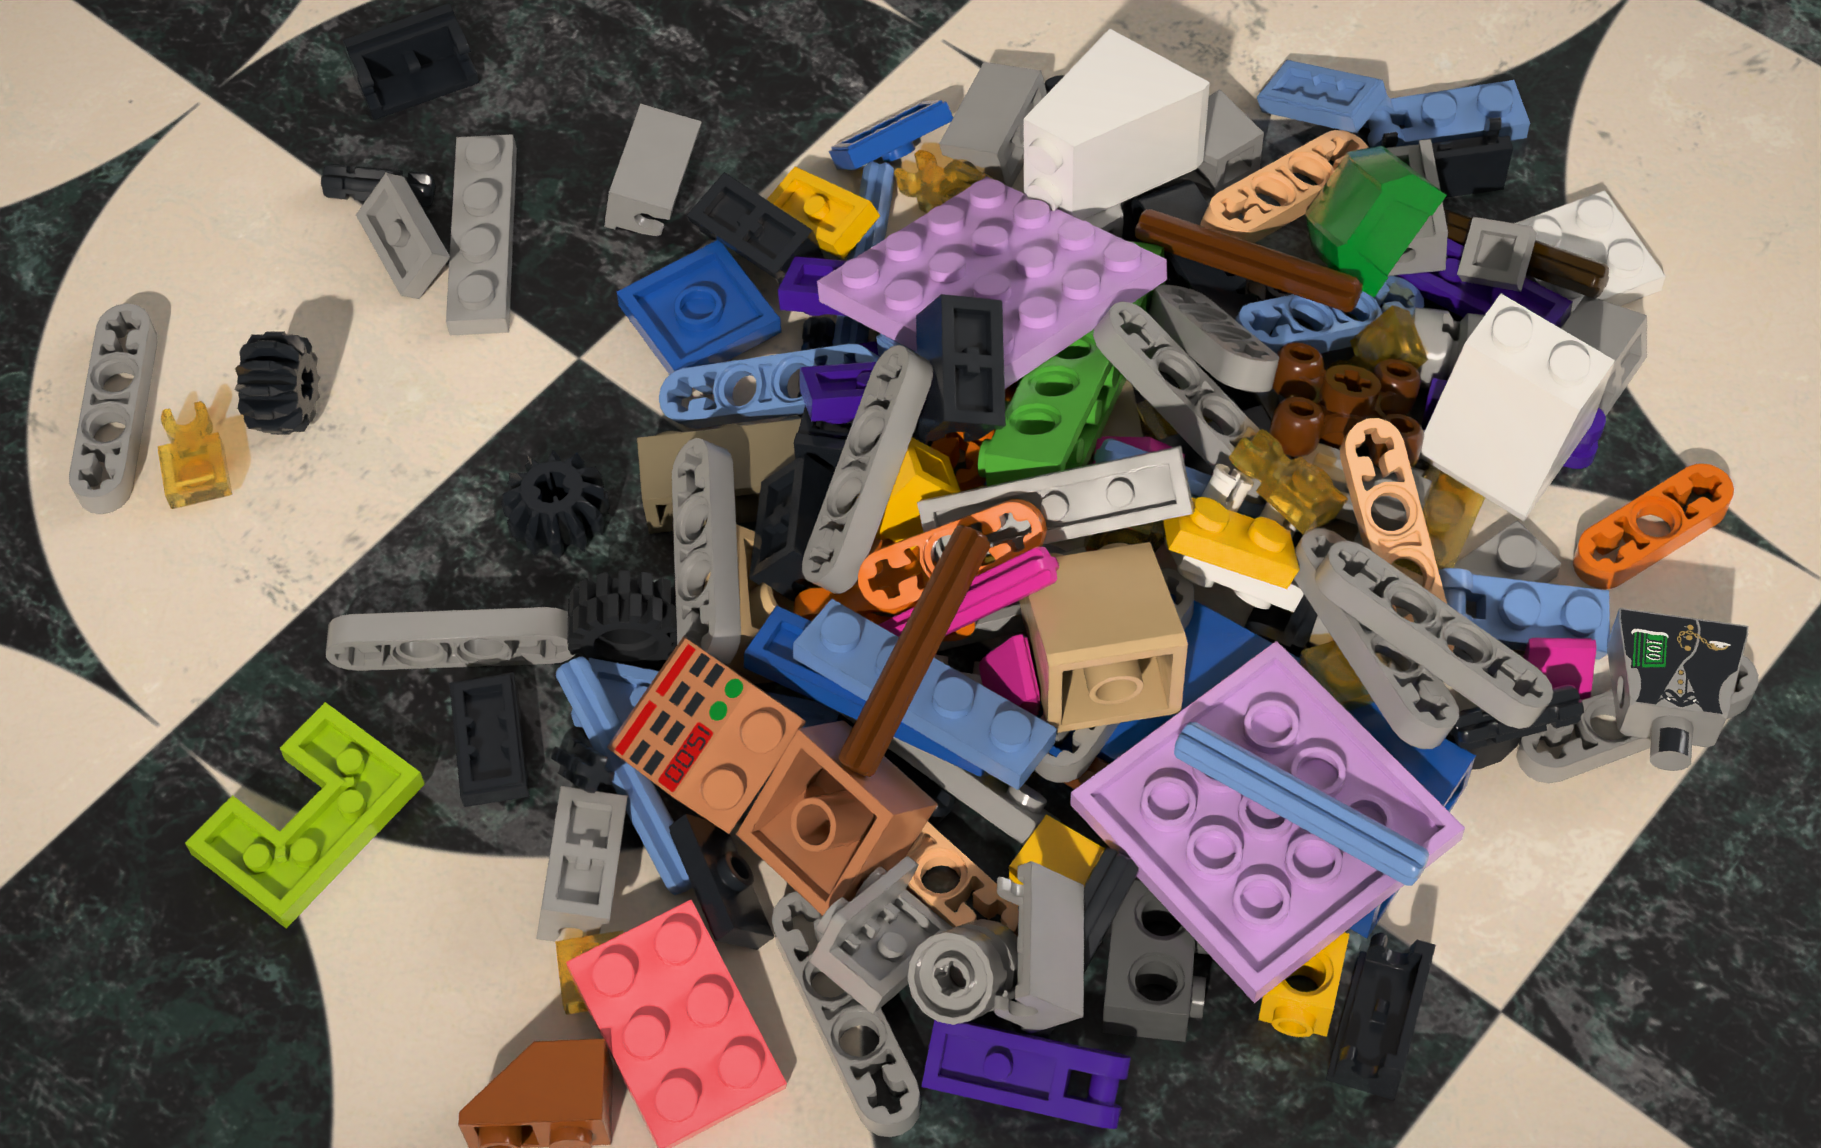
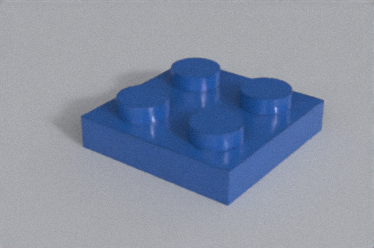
[616,240,782,375]

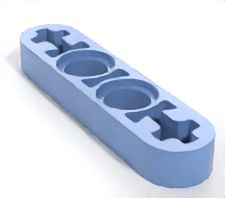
[1235,276,1424,354]
[659,344,880,429]

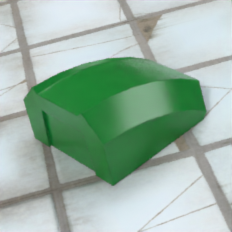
[1305,146,1447,298]

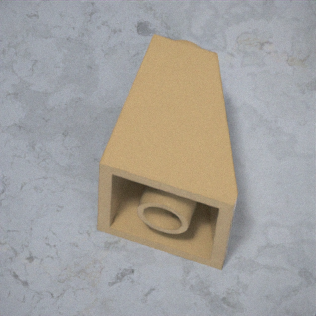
[1019,542,1188,733]

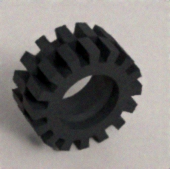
[567,570,677,670]

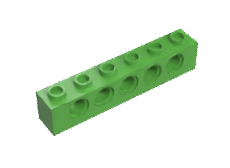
[978,241,1165,486]

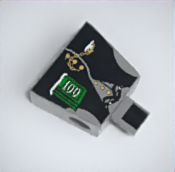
[1607,608,1749,771]

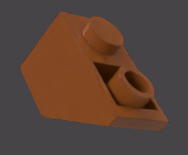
[458,1039,613,1148]

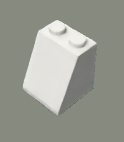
[1024,29,1210,220]
[1419,294,1615,521]

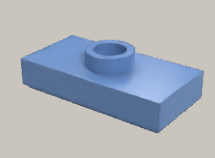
[1257,60,1387,133]

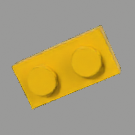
[766,166,880,260]
[1163,497,1300,589]

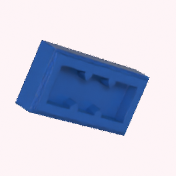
[829,100,953,170]

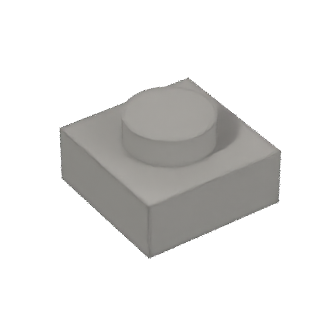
[1457,217,1537,292]

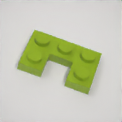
[185,702,425,929]

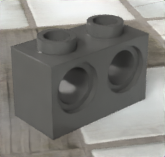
[1102,880,1208,1042]

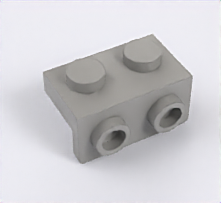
[809,856,953,1014]

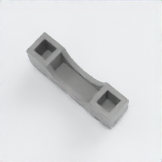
[1083,90,1264,238]

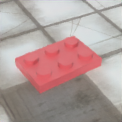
[566,900,787,1148]

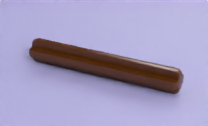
[1135,209,1363,312]
[839,525,990,777]

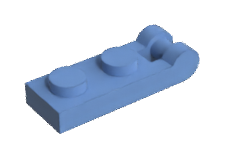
[1363,80,1530,148]
[1438,568,1610,660]

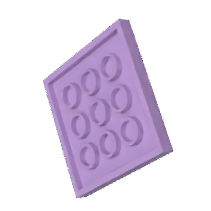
[817,177,1167,389]
[1070,641,1465,1003]

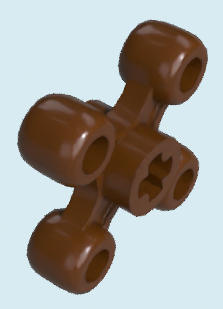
[1269,342,1424,474]

